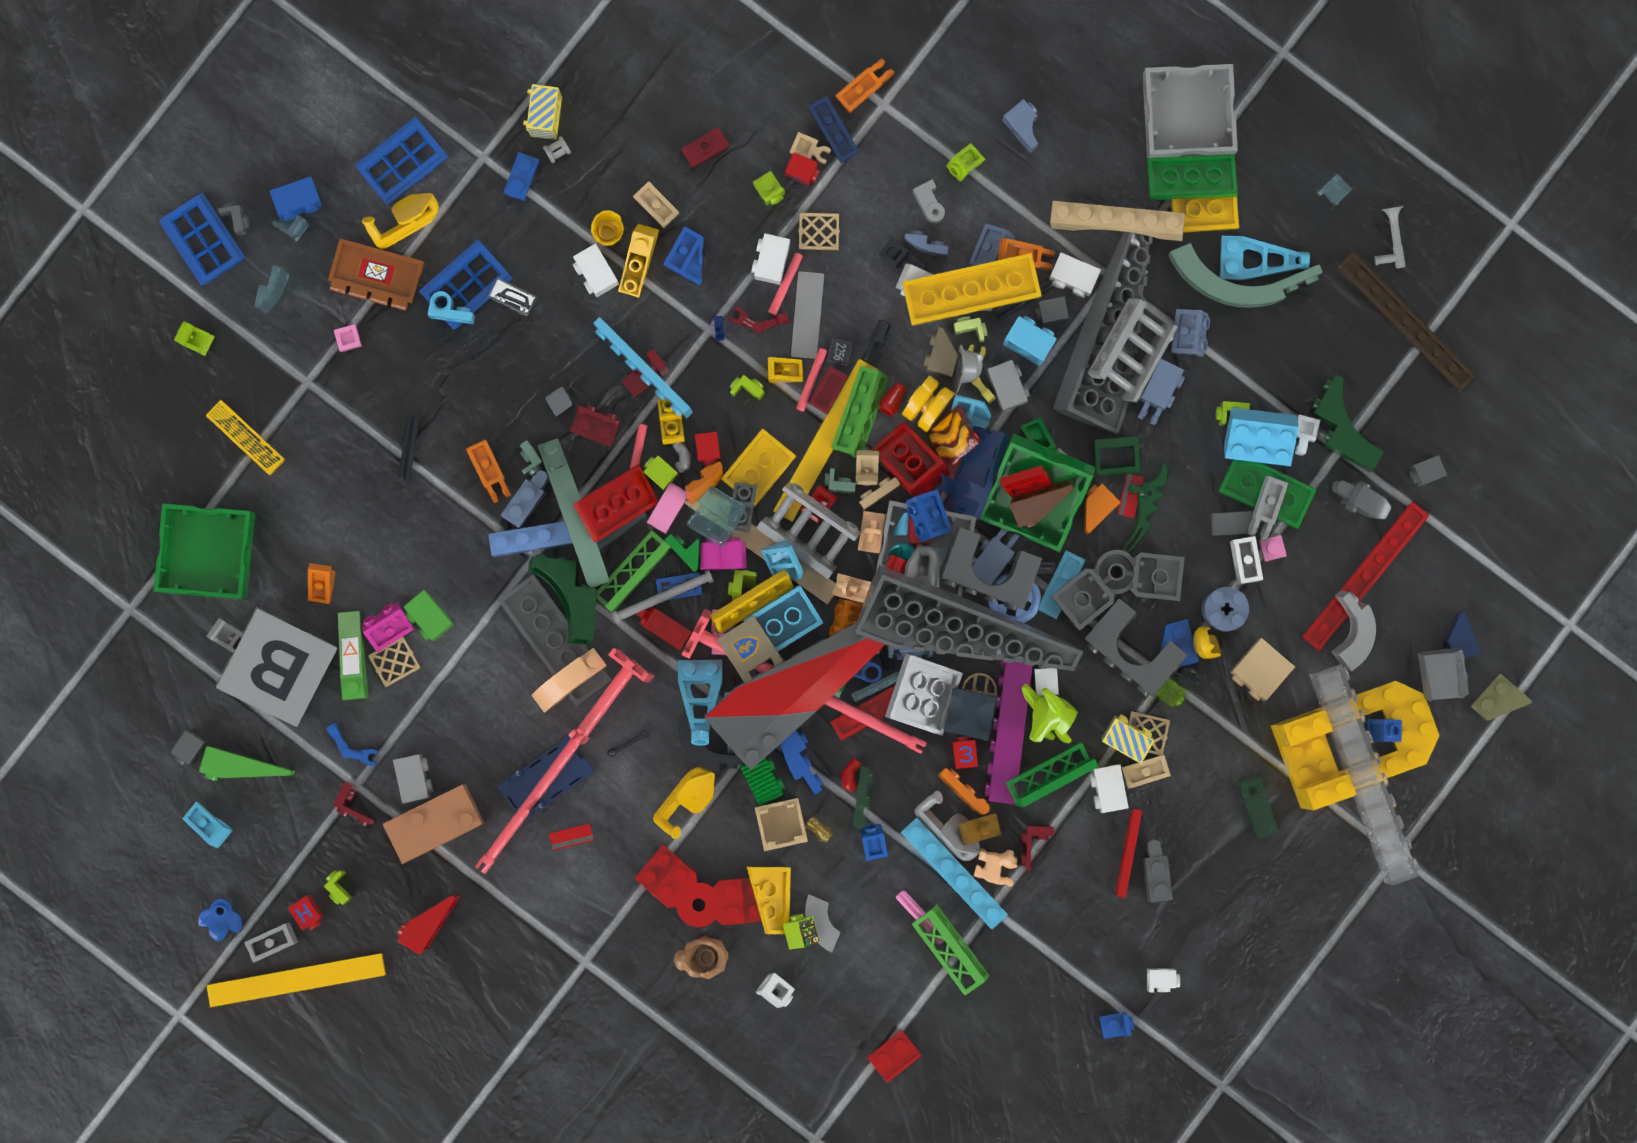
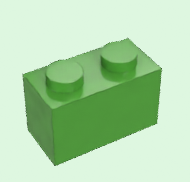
[404,590,455,641]

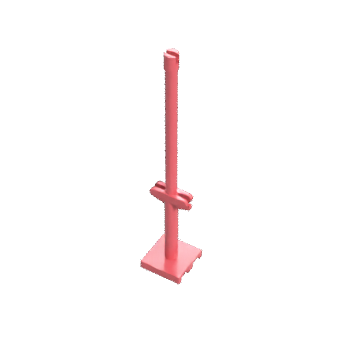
[682,609,927,754]
[475,648,655,874]

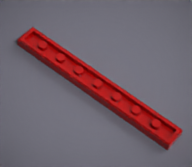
[1301,501,1430,651]

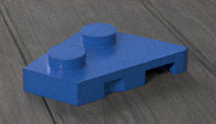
[663,226,704,286]
[1160,619,1199,667]

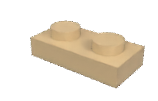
[633,181,679,228]
[859,477,900,510]
[1121,755,1171,789]

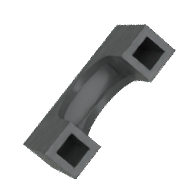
[940,527,1042,611]
[1085,598,1188,697]

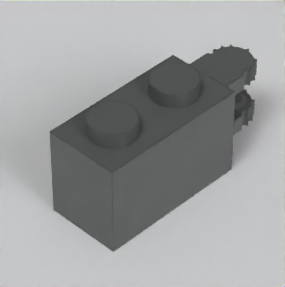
[1142,839,1173,903]

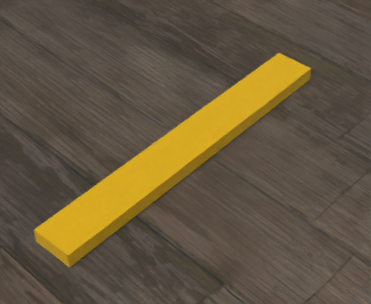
[773,359,878,522]
[207,953,386,1007]

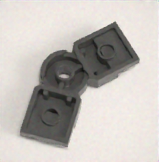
[1051,550,1185,631]

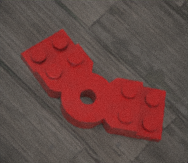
[634,844,762,927]

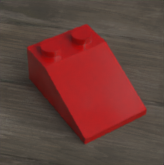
[871,422,950,498]
[397,893,461,955]

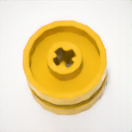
[902,375,955,432]

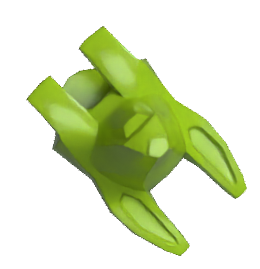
[1022,684,1078,743]

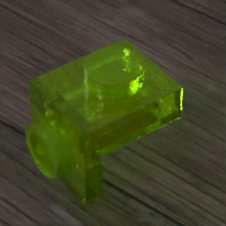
[1155,679,1186,708]

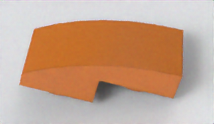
[685,461,723,504]

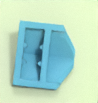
[945,394,991,441]
[760,540,803,580]

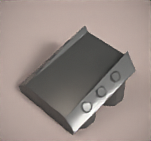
[1418,648,1469,702]

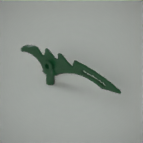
[1122,463,1168,554]

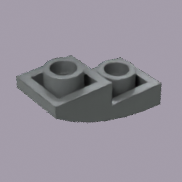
[728,482,757,532]
[1211,511,1260,536]

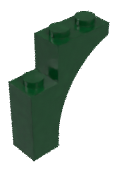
[1311,374,1384,473]
[528,554,597,645]

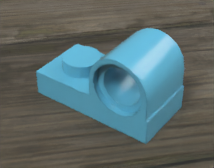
[428,291,475,324]
[182,802,233,848]

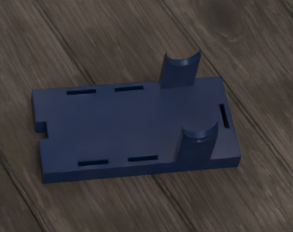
[936,426,1010,519]
[497,736,595,823]

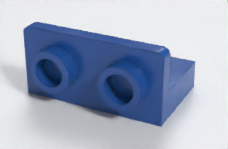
[906,490,952,543]

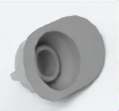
[951,344,983,396]

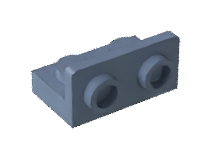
[969,223,1015,266]
[1172,309,1210,357]

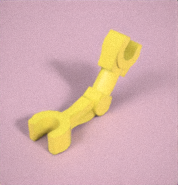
[968,345,996,404]

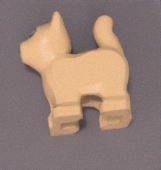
[974,849,1018,887]

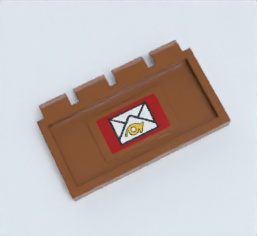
[328,239,425,311]

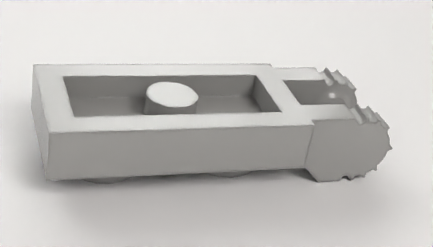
[1247,476,1288,541]

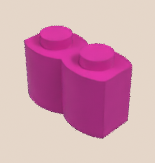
[699,537,747,570]

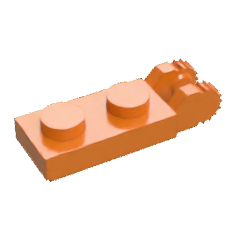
[835,59,895,113]
[998,238,1055,270]
[466,439,511,503]
[938,768,990,815]

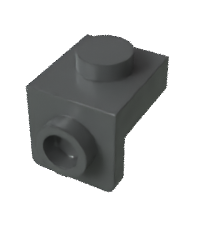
[218,203,249,236]

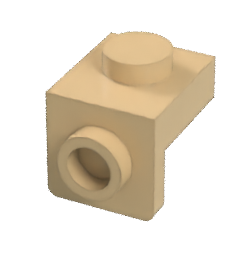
[856,450,879,486]

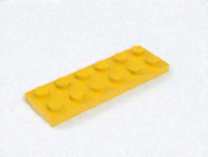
[902,253,1041,326]

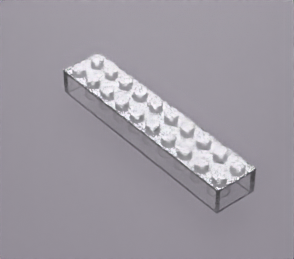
[1309,664,1419,885]

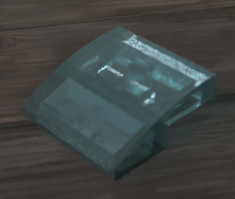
[254,266,289,314]
[687,486,746,547]

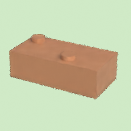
[383,784,485,864]

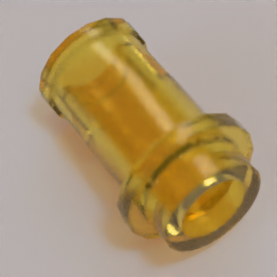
[805,816,834,843]

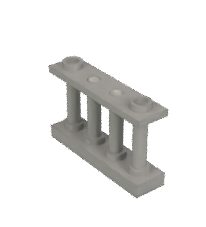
[1087,298,1177,402]
[757,482,861,579]

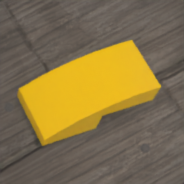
[657,399,685,445]

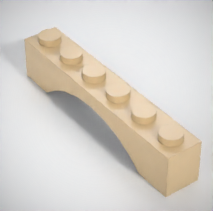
[1050,201,1185,241]

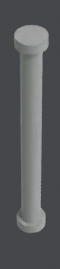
[612,570,714,624]

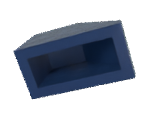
[1443,611,1481,659]

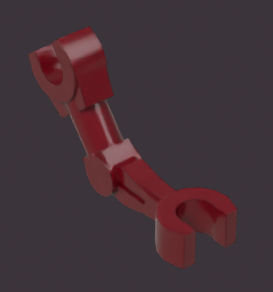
[728,306,790,333]

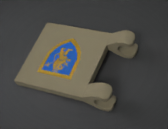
[717,616,785,683]

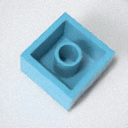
[1003,316,1057,367]

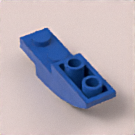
[781,730,823,795]

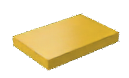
[1170,197,1239,233]
[721,428,797,507]

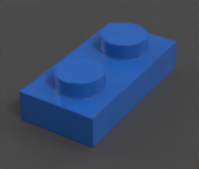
[503,152,539,201]

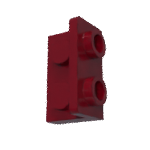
[570,404,621,448]

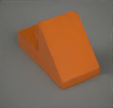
[308,563,335,604]

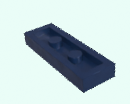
[808,96,859,164]

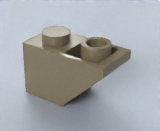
[924,327,958,379]

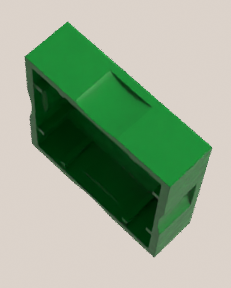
[978,434,1096,552]
[154,503,255,600]

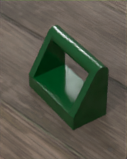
[1092,436,1140,477]

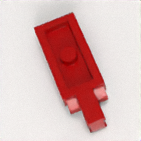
[636,607,692,650]

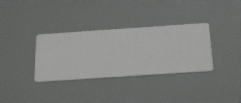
[791,271,824,359]

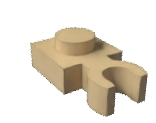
[790,132,831,164]

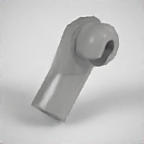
[673,442,691,473]

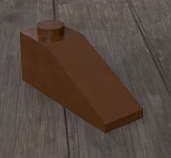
[1010,478,1076,528]

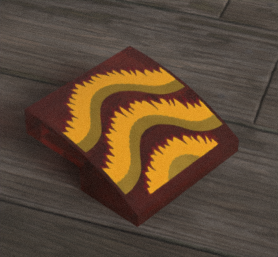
[927,405,981,469]

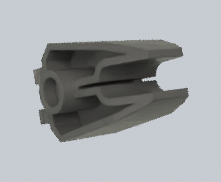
[1331,480,1392,519]

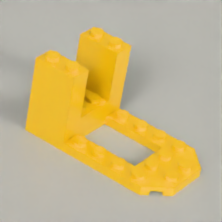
[1270,681,1439,810]

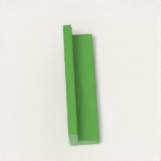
[831,366,890,459]
[596,530,671,612]
[912,904,990,995]

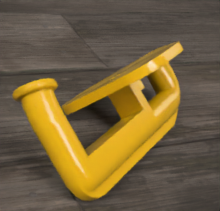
[362,193,439,249]
[653,766,715,839]

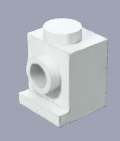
[1147,968,1180,992]
[756,973,795,1008]

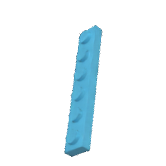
[594,317,693,419]
[901,817,1008,929]

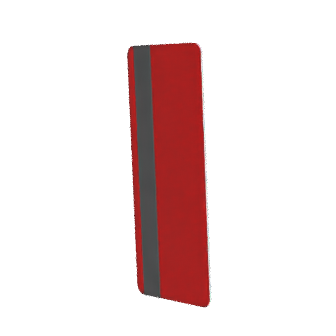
[1118,474,1143,518]
[549,824,594,850]

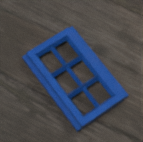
[355,116,449,206]
[159,192,246,286]
[419,239,513,330]

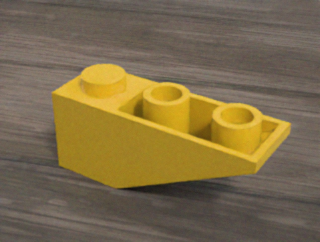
[618,224,659,298]

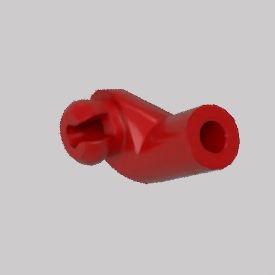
[841,758,862,792]

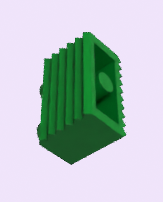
[740,757,785,806]

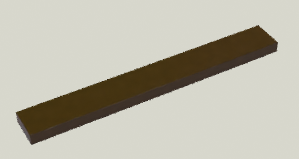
[1337,251,1476,392]

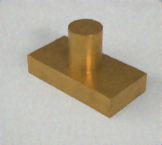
[958,813,1002,845]

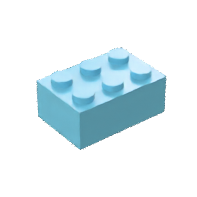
[1224,407,1299,466]
[743,584,823,651]

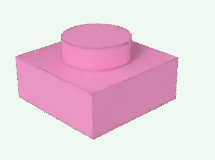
[334,324,362,352]
[1259,535,1287,562]

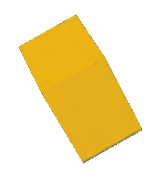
[768,357,803,383]

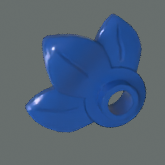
[198,898,243,941]

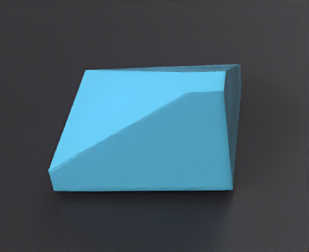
[892,513,909,536]

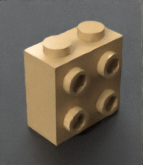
[1230,638,1295,701]

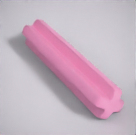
[896,890,945,944]

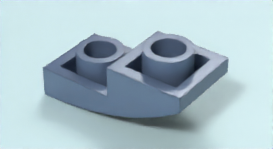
[904,231,948,258]

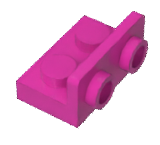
[361,602,414,652]

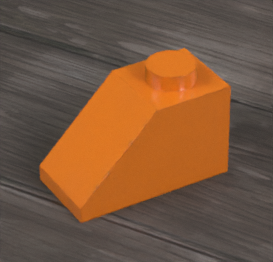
[1084,484,1121,535]

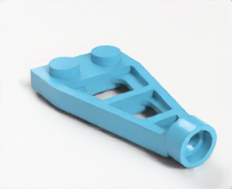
[1220,236,1310,281]
[678,660,723,746]

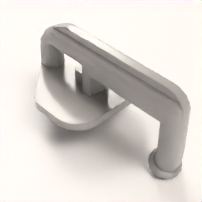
[904,545,941,588]
[915,791,980,861]

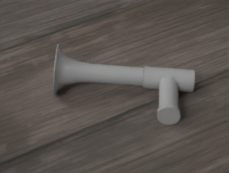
[1374,206,1405,269]

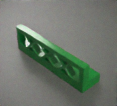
[1005,742,1099,807]

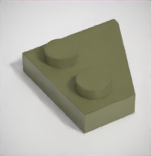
[1470,673,1532,721]

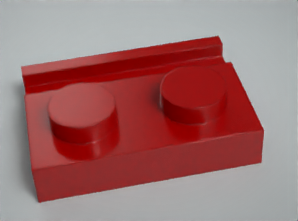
[1000,466,1053,498]
[867,1029,922,1083]

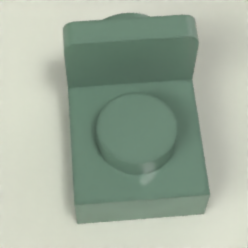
[520,441,544,476]
[825,468,856,494]

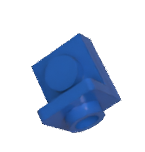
[1367,719,1402,742]
[860,823,888,861]
[1099,1012,1134,1039]

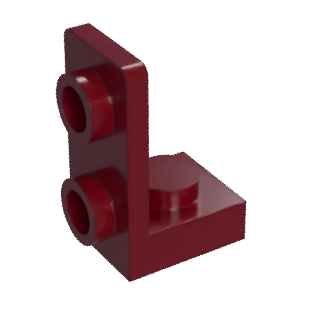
[622,349,670,397]
[333,781,377,827]
[1021,826,1054,871]

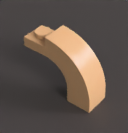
[531,648,607,713]

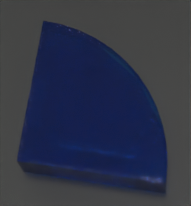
[714,316,725,341]

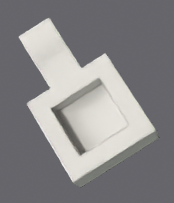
[1295,415,1320,456]

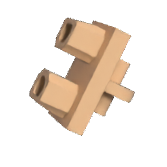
[858,511,886,554]
[832,573,871,603]

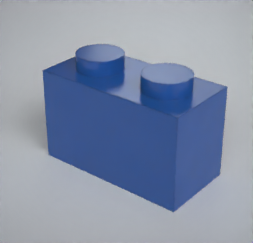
[270,176,322,221]

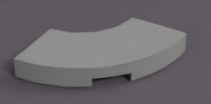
[805,894,841,952]

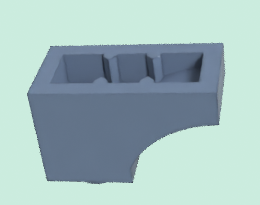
[1002,99,1038,153]

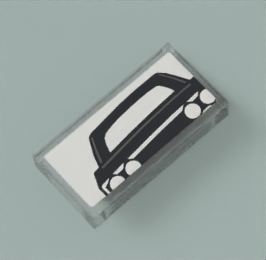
[487,277,536,316]

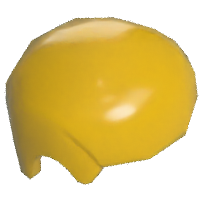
[591,210,624,246]
[1193,626,1221,659]

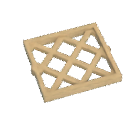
[798,213,840,250]
[368,636,421,687]
[1129,711,1170,755]

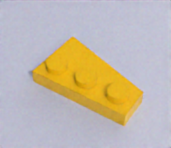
[747,867,791,934]

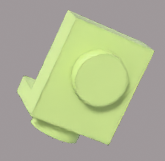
[953,317,987,343]

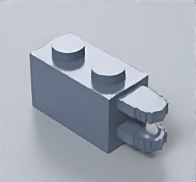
[1138,358,1185,425]
[501,470,550,529]
[972,529,1020,586]

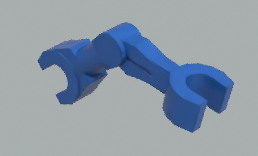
[326,722,379,766]

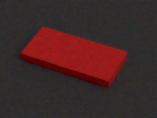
[573,464,659,543]

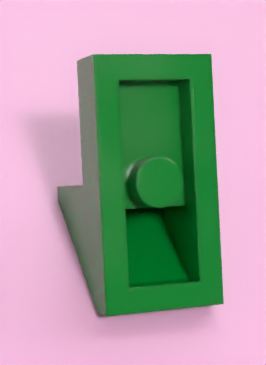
[1020,418,1057,450]
[665,534,700,573]

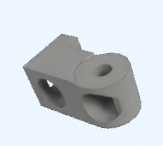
[912,179,945,224]

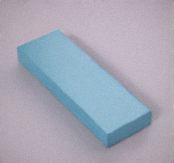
[1038,550,1086,619]

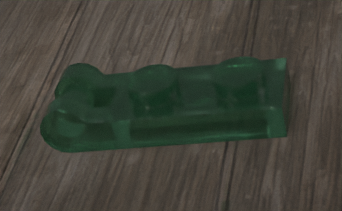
[853,766,874,829]
[1238,773,1279,839]

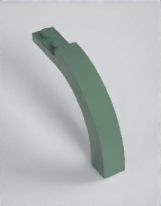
[1168,243,1323,308]
[537,438,610,588]

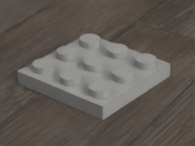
[885,654,963,736]

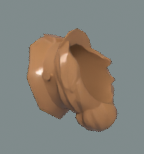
[674,935,729,979]

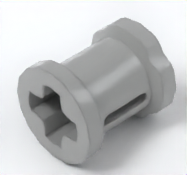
[543,136,571,164]

